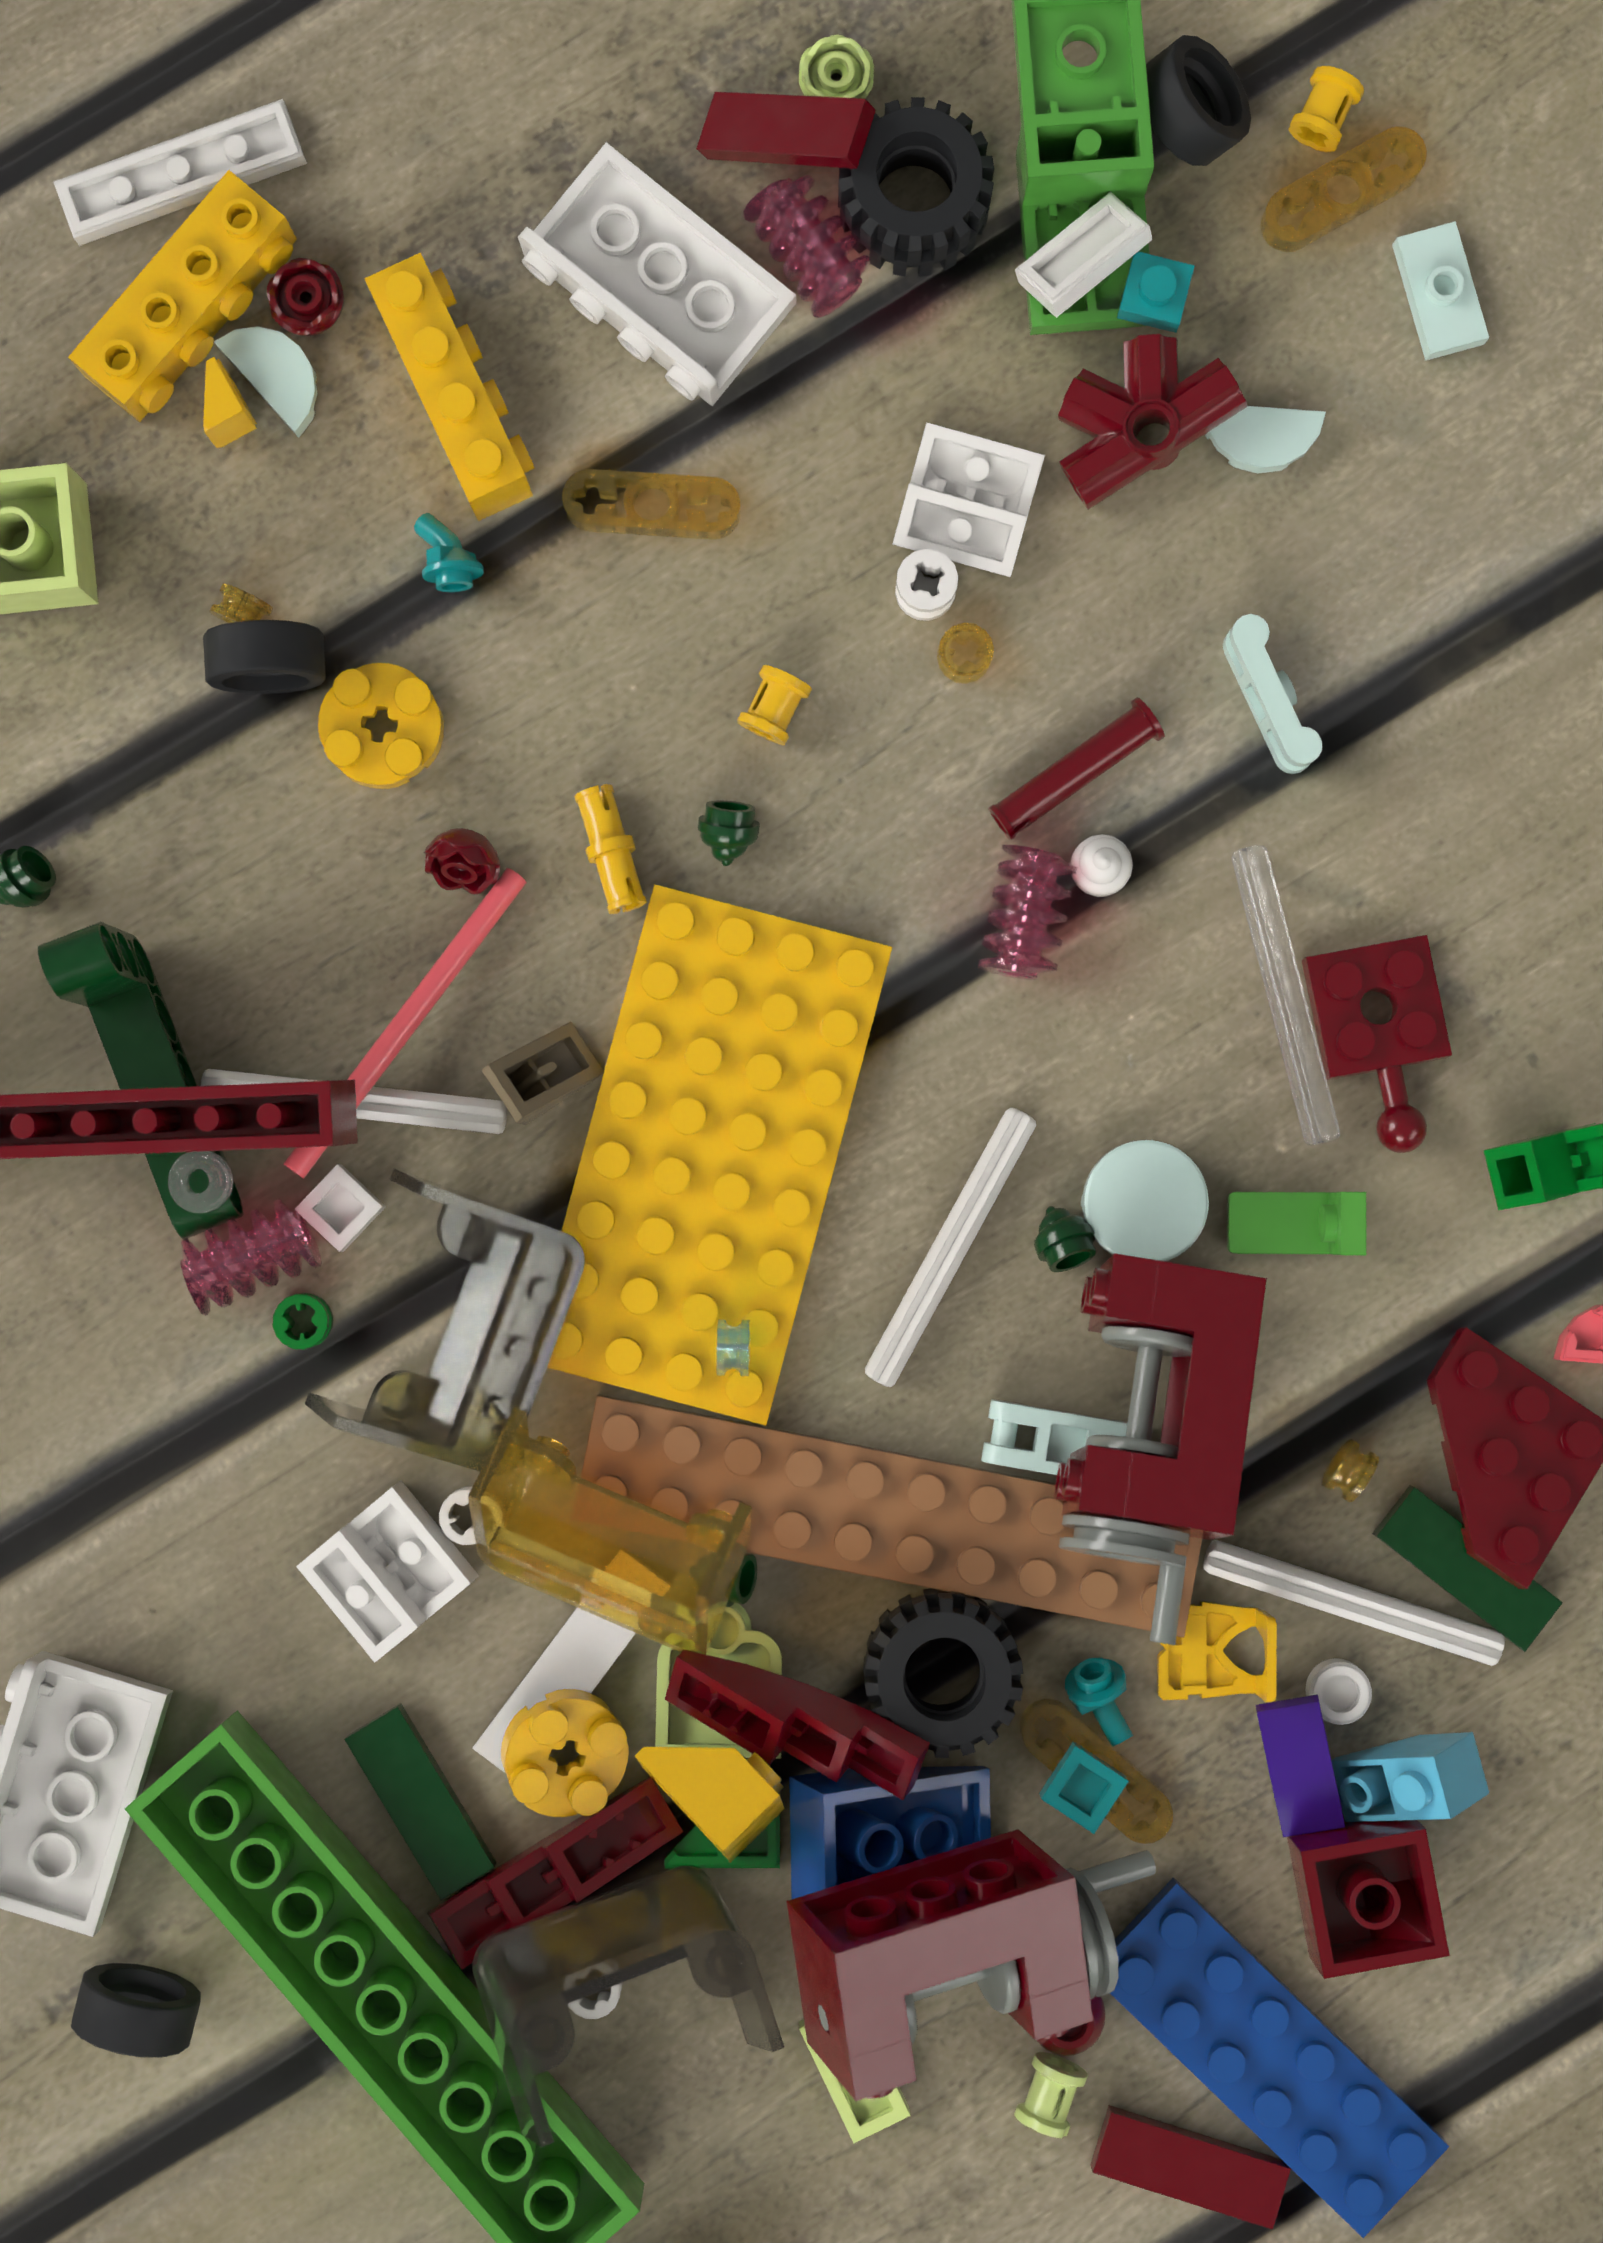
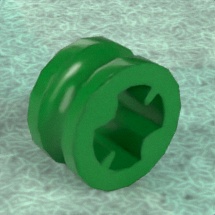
[272,1293,333,1350]

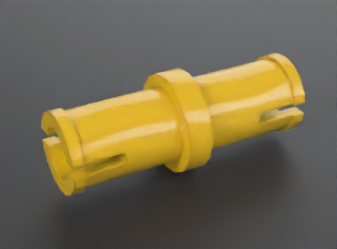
[574,784,647,914]

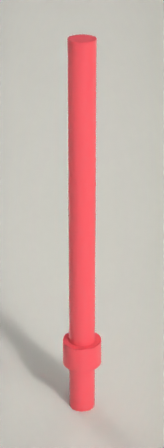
[284,868,527,1179]

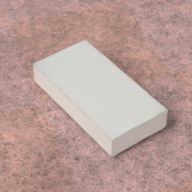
[1015,192,1153,318]

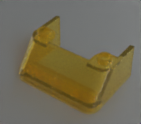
[468,1407,752,1655]

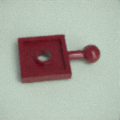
[1302,935,1452,1153]

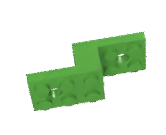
[1012,0,1154,335]

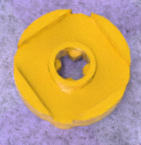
[318,663,444,789]
[501,1689,629,1817]

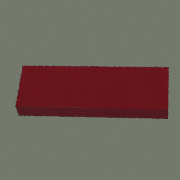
[696,92,876,169]
[1090,2105,1291,2230]

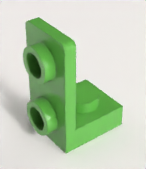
[1227,1192,1366,1255]

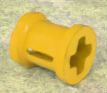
[1288,66,1364,152]
[737,665,812,745]

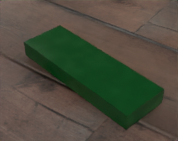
[1372,1485,1563,1652]
[344,1703,497,1900]

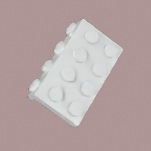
[518,142,797,406]
[0,1651,173,1937]

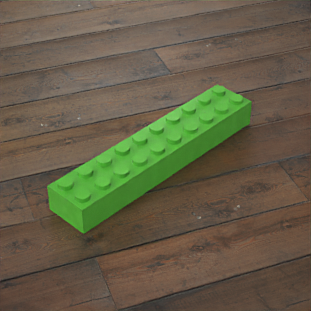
[125,1710,645,2243]

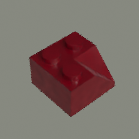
[1287,1820,1450,1979]

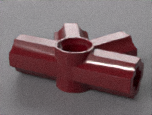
[1058,334,1247,510]

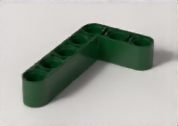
[38,922,244,1239]

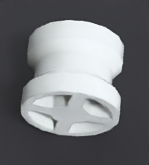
[895,549,958,621]

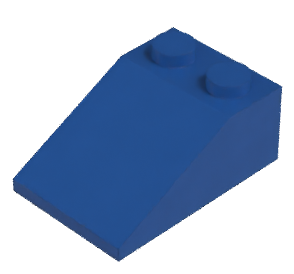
[789,1766,991,1899]

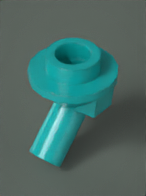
[414,513,484,592]
[1065,1658,1134,1748]

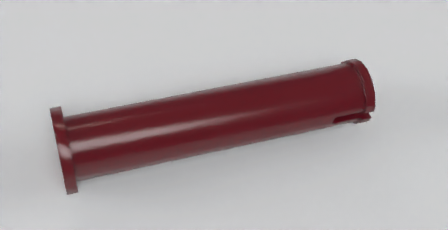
[988,697,1165,840]

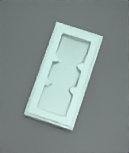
[1392,221,1489,361]

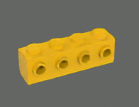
[68,170,297,423]
[364,252,535,521]

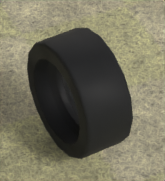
[1146,35,1251,166]
[203,620,326,694]
[71,1963,201,2058]

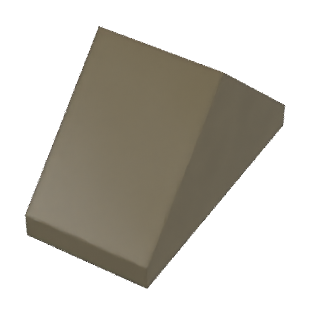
[482,1022,604,1125]

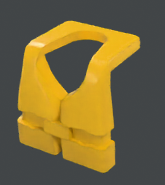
[1157,1601,1277,1702]

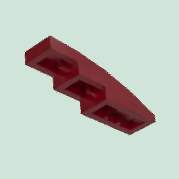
[665,1650,930,1800]
[427,1777,683,1969]

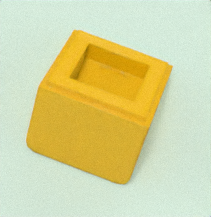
[203,357,257,448]

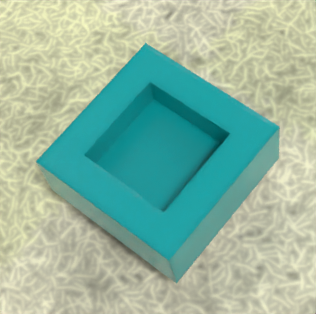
[1117,251,1195,333]
[1039,1741,1129,1834]

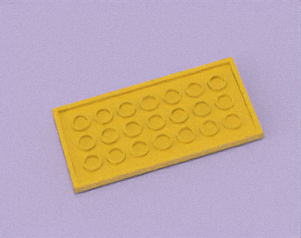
[527,884,893,1426]

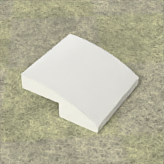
[893,422,1045,577]
[296,1481,479,1663]

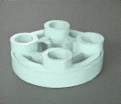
[1081,1140,1209,1262]

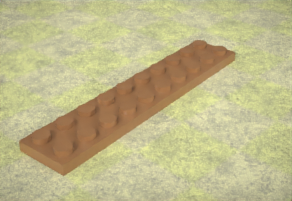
[573,1395,1202,1638]

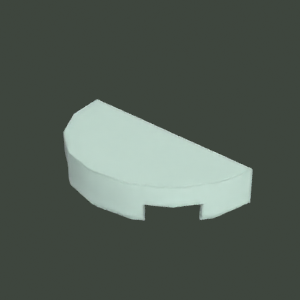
[214,326,317,438]
[1205,406,1326,474]

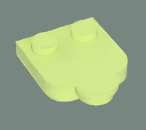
[655,1600,782,1759]

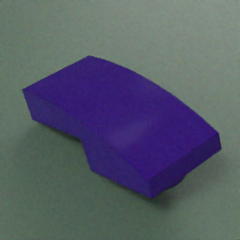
[1256,1694,1345,1837]

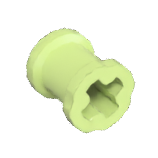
[1014,2052,1088,2138]

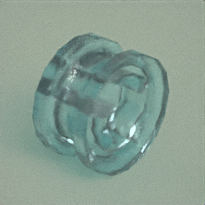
[717,1319,750,1376]

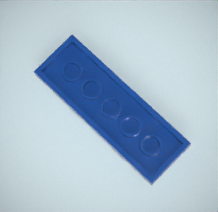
[1110,1877,1449,2238]

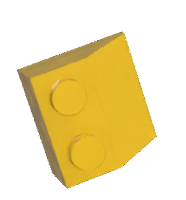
[635,1747,784,1863]

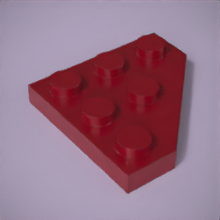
[1427,1327,1603,1589]

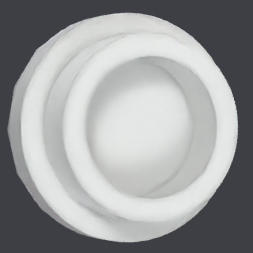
[1070,834,1133,897]

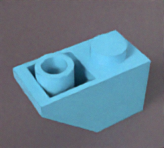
[1332,1732,1489,1822]

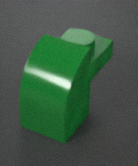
[1483,1123,1603,1210]

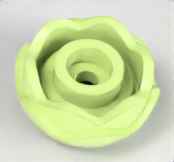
[799,35,874,99]

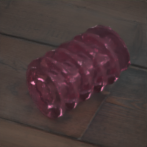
[743,175,871,318]
[978,845,1077,980]
[180,1198,322,1316]

